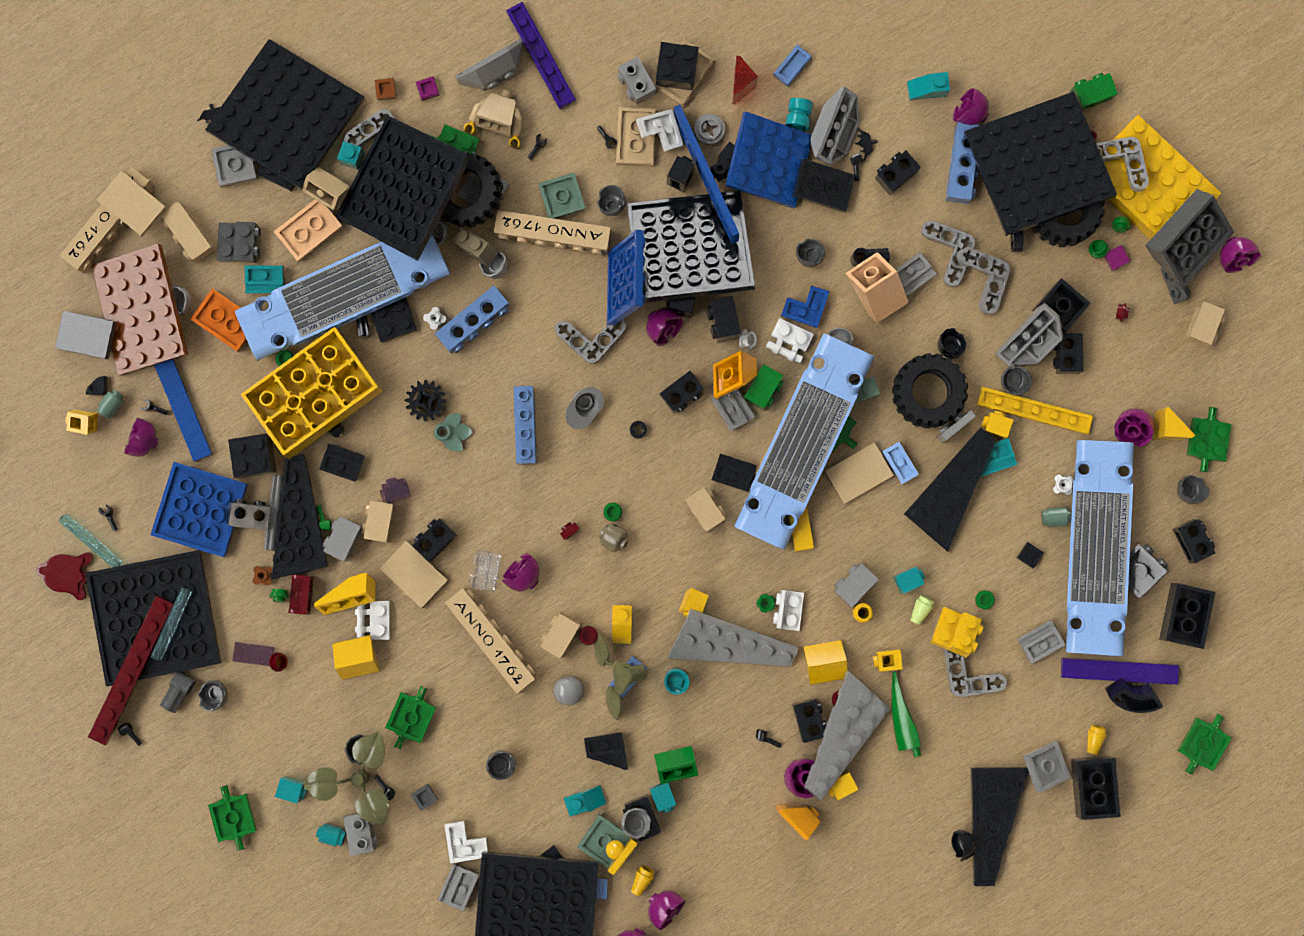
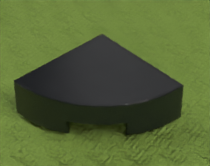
[86,376,108,396]

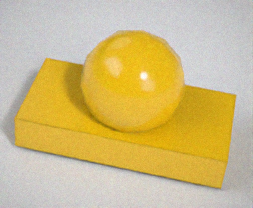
[606,838,637,875]

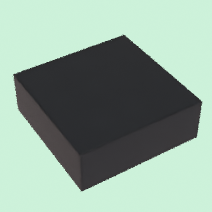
[1016,542,1044,569]

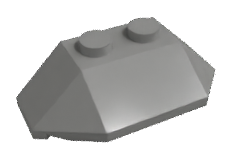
[455,38,524,91]
[810,86,860,165]
[995,303,1063,366]

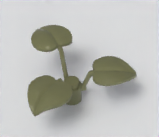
[595,633,646,720]
[304,732,389,824]

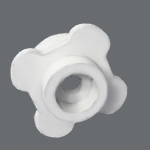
[423,307,446,330]
[739,329,757,350]
[1053,475,1073,495]

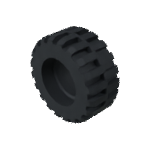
[441,151,504,227]
[1032,201,1105,247]
[892,353,968,428]

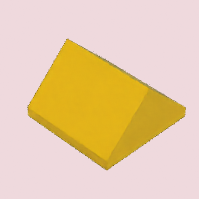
[1154,406,1195,441]
[332,635,380,680]
[803,640,847,685]

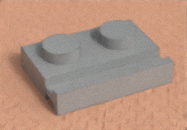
[896,252,937,297]
[711,389,755,432]
[937,411,976,442]
[1017,620,1065,664]
[438,863,479,912]

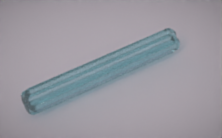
[59,514,122,567]
[151,588,192,661]

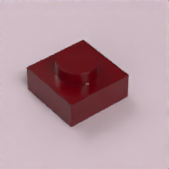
[560,522,580,540]

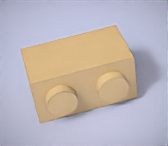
[302,167,350,210]
[1184,301,1225,347]
[685,488,726,533]
[361,500,396,543]
[540,613,580,659]

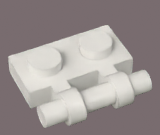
[766,318,814,363]
[355,601,390,640]

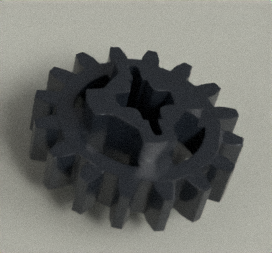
[405,380,447,422]

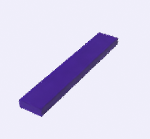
[506,2,576,110]
[1061,658,1179,685]

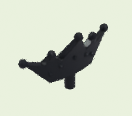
[197,104,220,124]
[855,128,877,161]

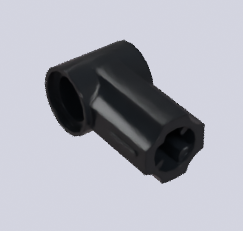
[850,248,890,267]

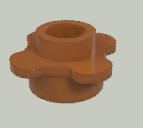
[252,566,273,585]

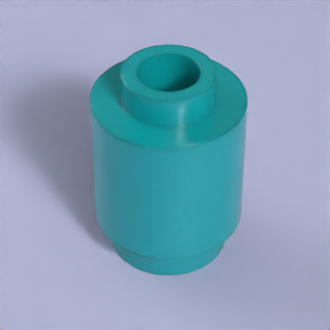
[316,823,346,847]

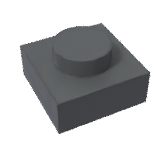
[411,783,438,811]

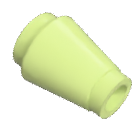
[910,595,934,625]

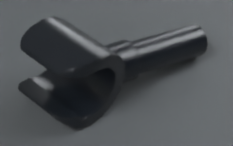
[597,125,617,149]
[527,134,547,160]
[850,153,863,181]
[140,399,169,415]
[98,504,118,531]
[118,723,142,746]
[756,729,781,748]
[374,775,395,801]

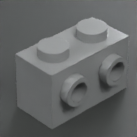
[617,56,656,105]
[323,517,362,562]
[834,563,879,607]
[343,813,378,856]

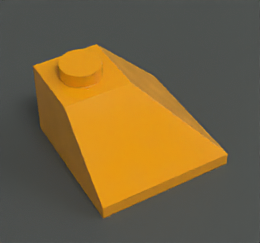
[713,351,757,399]
[776,804,821,840]

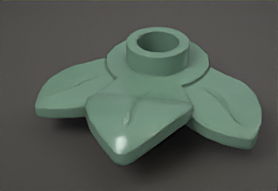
[434,414,472,452]

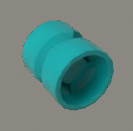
[785,98,814,131]
[664,668,689,695]

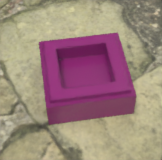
[416,76,440,101]
[1104,245,1130,271]

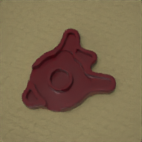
[37,553,93,600]

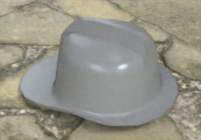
[565,387,604,429]

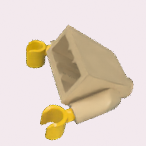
[463,90,522,149]

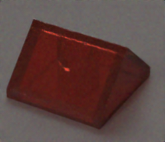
[732,56,758,104]

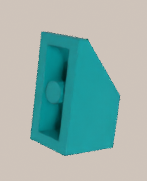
[907,72,950,101]

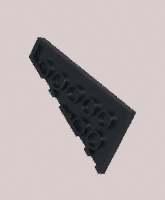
[904,427,995,552]
[271,454,329,579]
[971,767,1029,886]

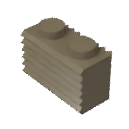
[453,227,498,267]

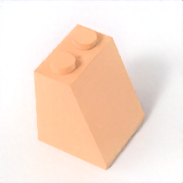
[846,252,909,323]

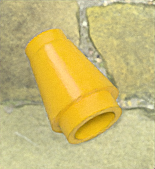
[1087,725,1107,755]
[631,865,655,896]

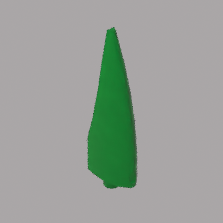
[891,671,922,758]

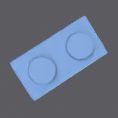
[882,442,919,485]

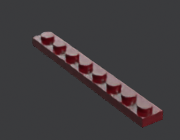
[88,596,175,745]

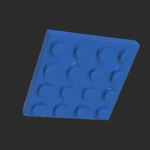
[725,112,812,208]
[607,229,646,325]
[150,462,248,557]

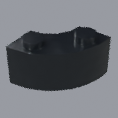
[1105,678,1164,713]

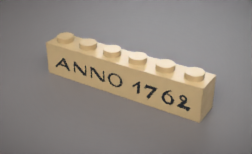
[60,167,154,273]
[494,210,611,255]
[445,588,536,694]

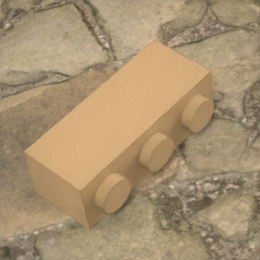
[160,201,216,263]

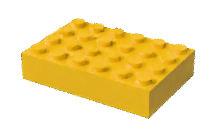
[1100,115,1221,240]
[241,327,383,459]

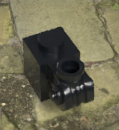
[710,141,735,183]

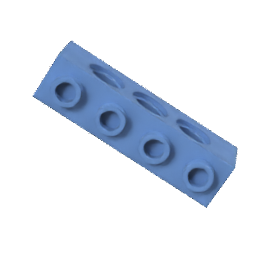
[945,122,980,204]
[435,286,510,354]
[513,386,537,465]

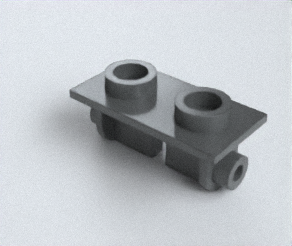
[1161,268,1192,304]

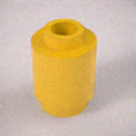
[851,603,873,623]

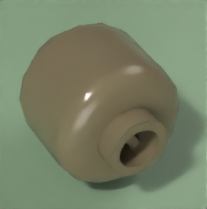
[599,524,629,552]

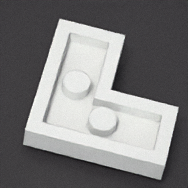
[636,109,683,152]
[444,821,489,863]

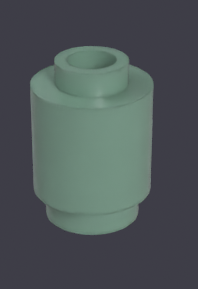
[97,390,125,419]
[1041,507,1071,527]

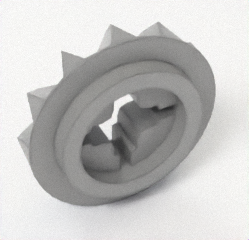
[694,114,725,145]

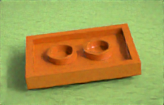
[190,288,247,352]

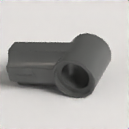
[160,672,196,713]

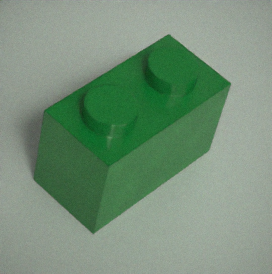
[1070,73,1118,110]
[744,364,784,410]
[654,746,699,784]

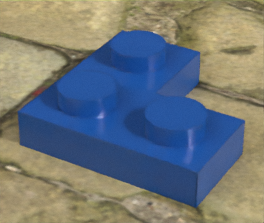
[781,285,830,328]

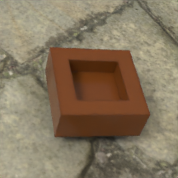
[375,78,396,100]

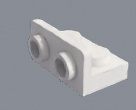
[773,590,804,631]

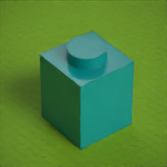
[337,141,365,170]
[893,567,925,594]
[275,776,307,804]
[650,782,676,813]

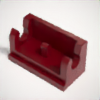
[288,575,314,615]

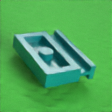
[244,265,284,293]
[980,438,1018,477]

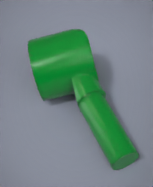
[316,505,332,531]

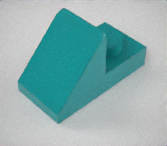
[563,785,607,817]

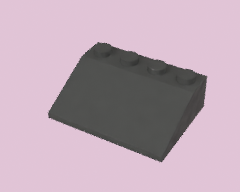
[1145,189,1234,288]

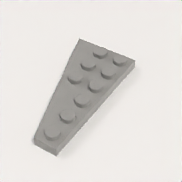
[668,609,798,666]
[804,671,890,800]

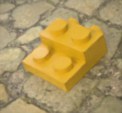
[930,607,983,658]

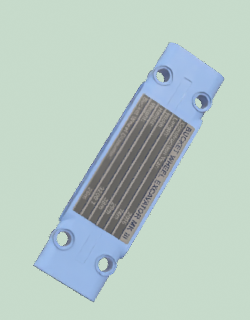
[235,234,450,361]
[734,333,875,550]
[1066,440,1134,656]

